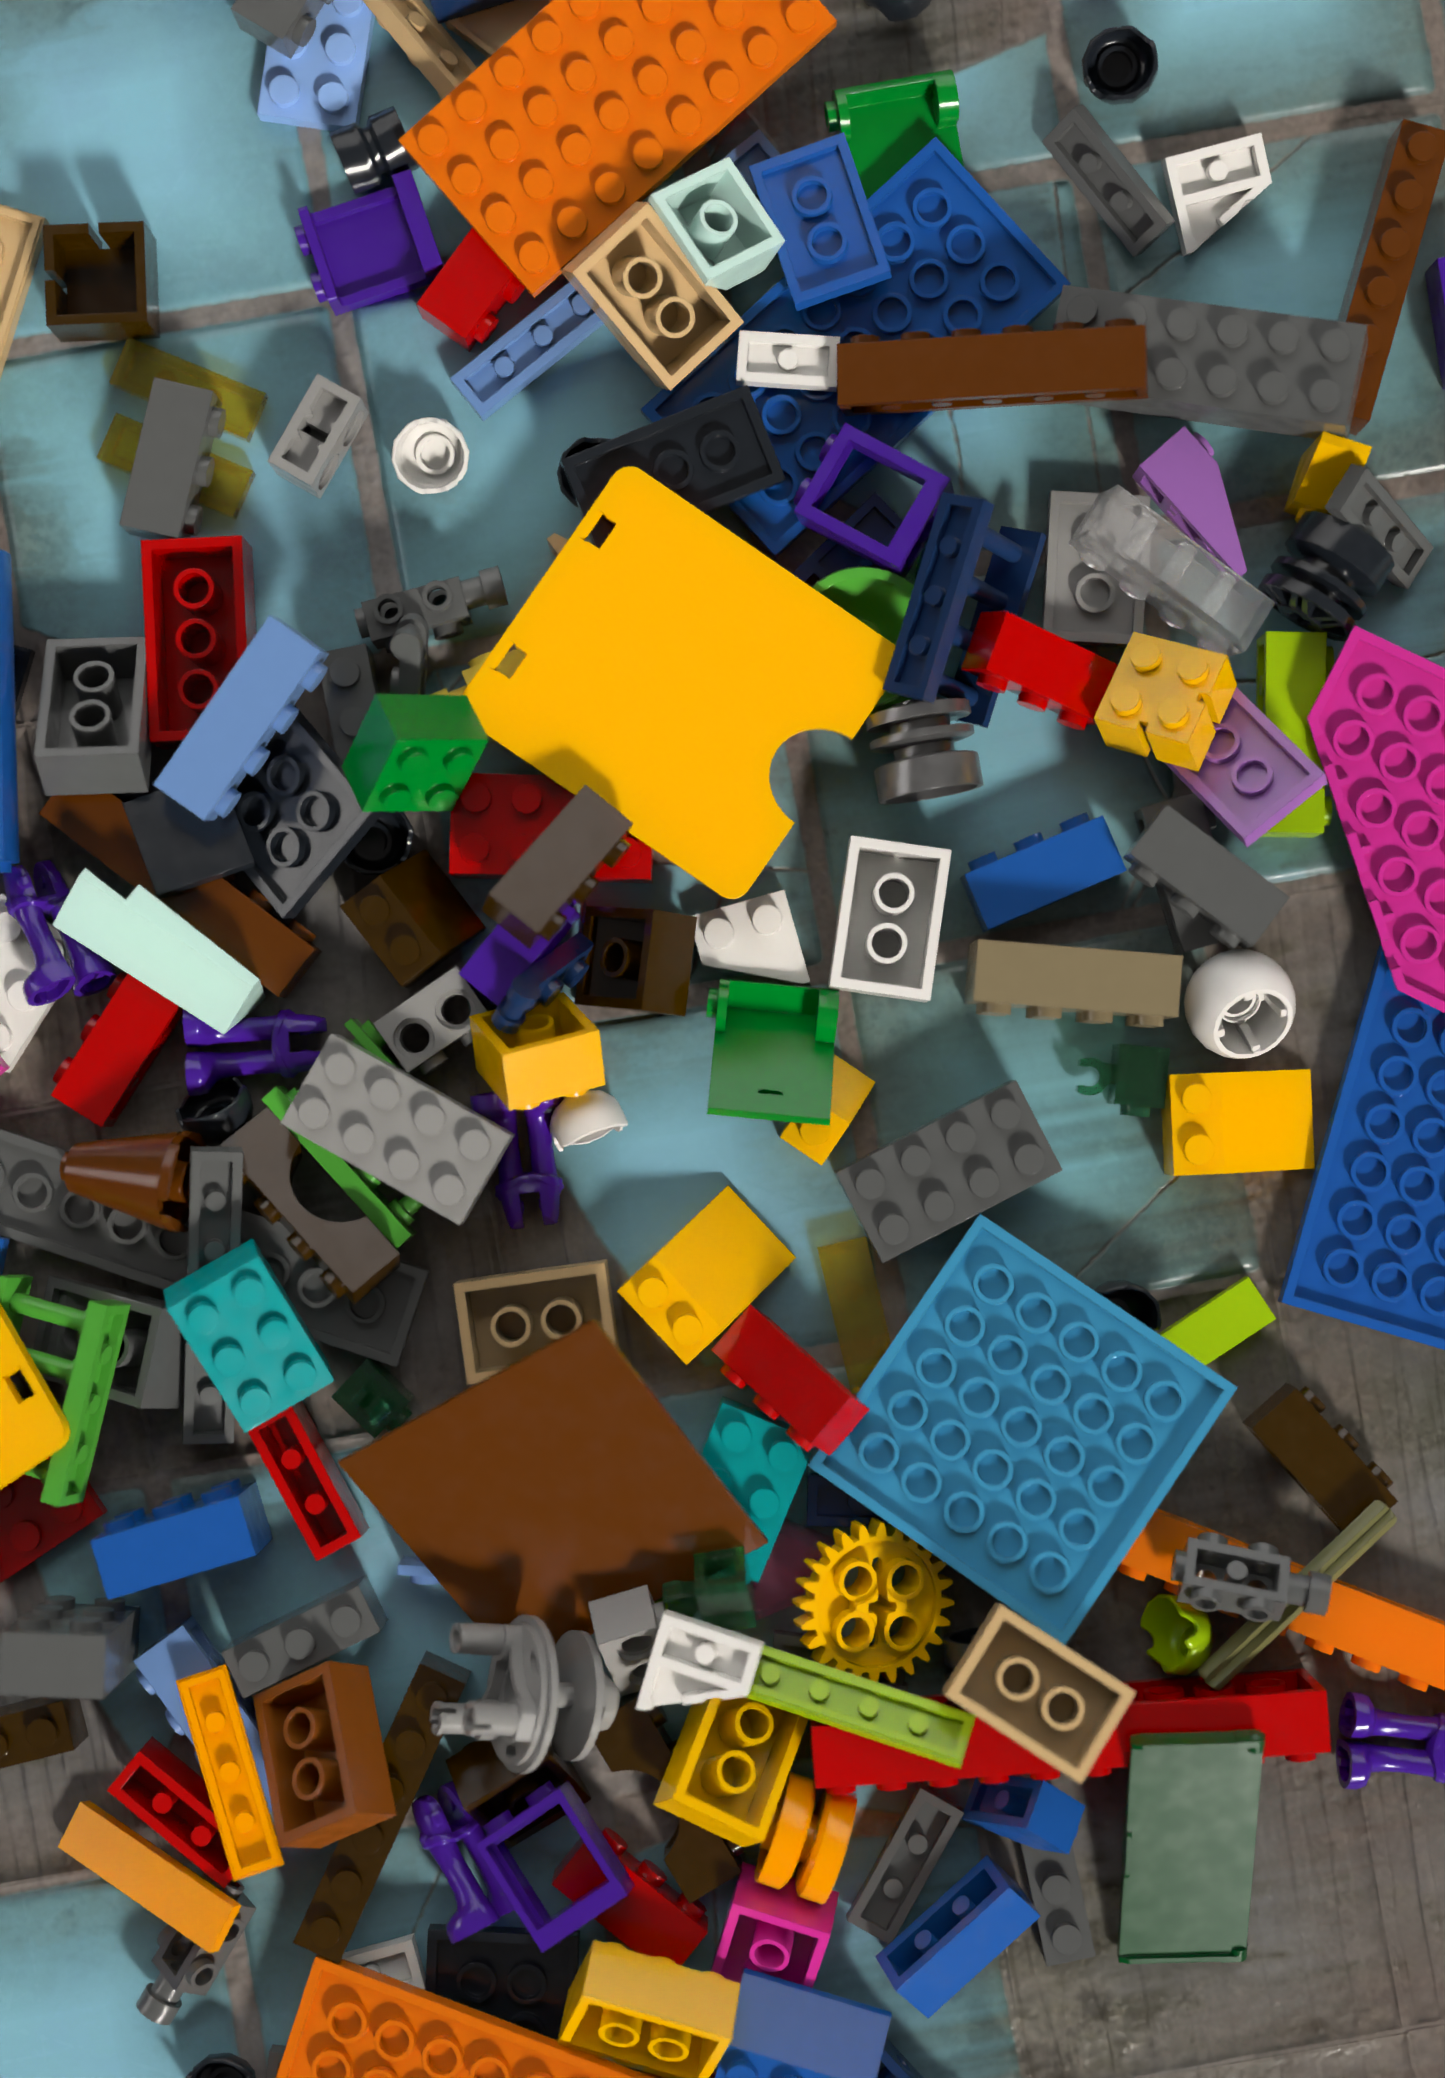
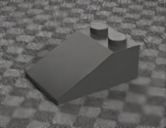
[33,1276,185,1409]

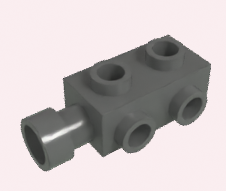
[354,566,509,653]
[1170,1532,1332,1622]
[136,1874,257,2025]

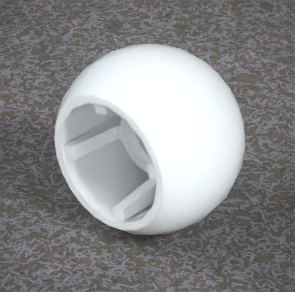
[1184,949,1296,1059]

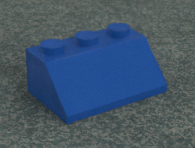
[715,1968,892,2078]

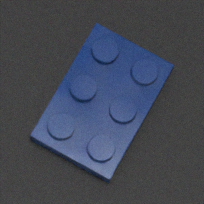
[749,132,892,311]

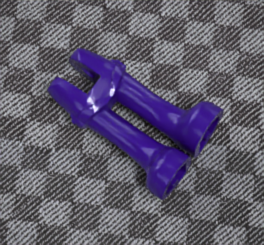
[3,860,117,1006]
[183,1009,327,1097]
[470,1091,564,1230]
[1336,1692,1445,1790]
[412,1781,515,1944]

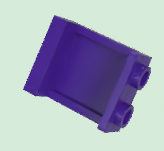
[294,169,443,316]

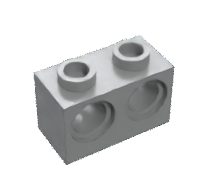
[267,373,369,499]
[373,966,490,1076]
[588,1585,666,1697]

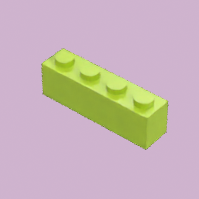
[1256,631,1334,838]

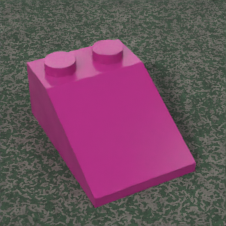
[710,1862,839,1988]

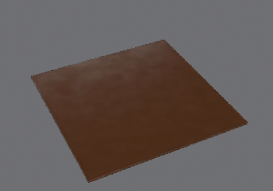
[338,1318,768,1646]

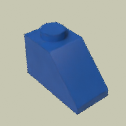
[961,1775,1085,1854]

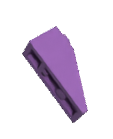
[1132,426,1247,587]

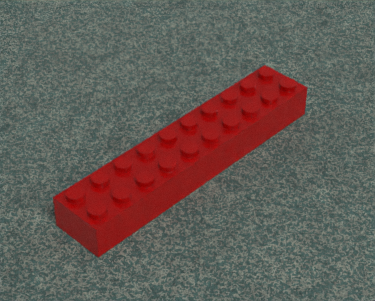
[809,1668,1331,1795]

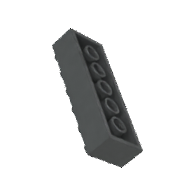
[1055,285,1368,439]

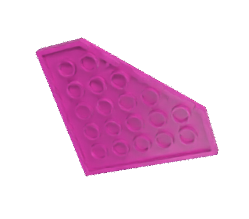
[1306,626,1445,1013]

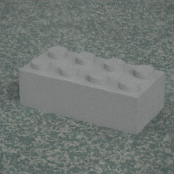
[280,1033,515,1225]

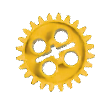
[792,1517,954,1684]

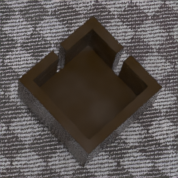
[43,221,160,342]

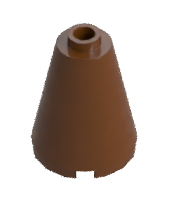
[60,1131,207,1232]

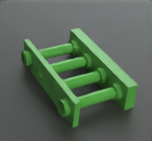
[261,1018,424,1249]
[0,1274,131,1507]

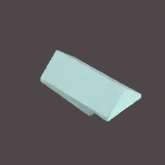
[52,868,266,1035]

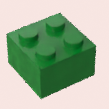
[342,694,489,812]

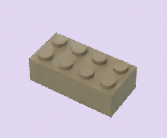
[964,939,1183,1028]

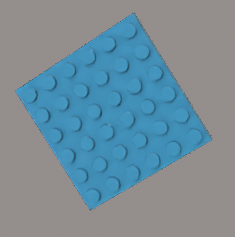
[808,1214,1238,1646]

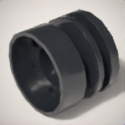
[1257,511,1395,642]

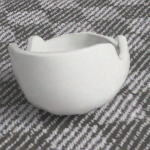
[391,417,469,494]
[550,1090,628,1151]

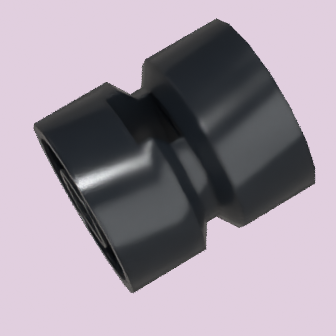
[329,106,419,195]

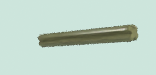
[1198,1500,1397,1691]

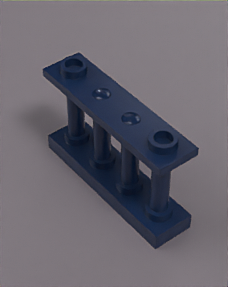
[882,492,1047,728]

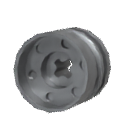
[865,697,984,804]

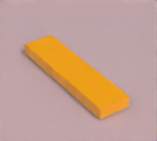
[176,1664,285,1881]
[58,1801,242,1953]

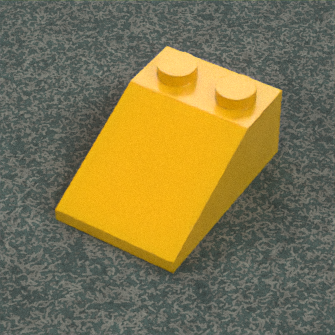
[1160,1069,1315,1176]
[617,1185,796,1365]

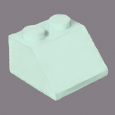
[648,157,785,290]

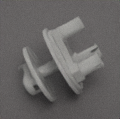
[429,1615,620,1774]

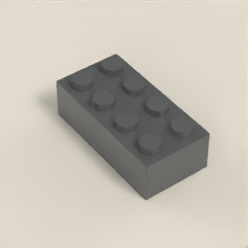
[834,1080,1062,1263]

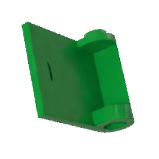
[824,69,964,199]
[706,979,840,1126]

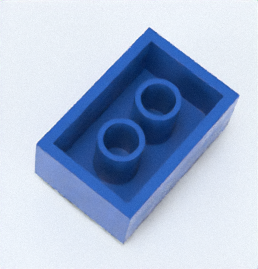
[90,1478,273,1600]

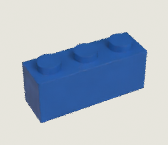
[960,812,1127,933]
[875,1855,1041,2019]

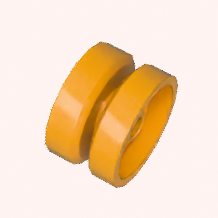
[754,1771,857,1904]

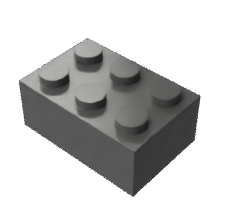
[33,636,152,796]
[0,1595,140,1699]

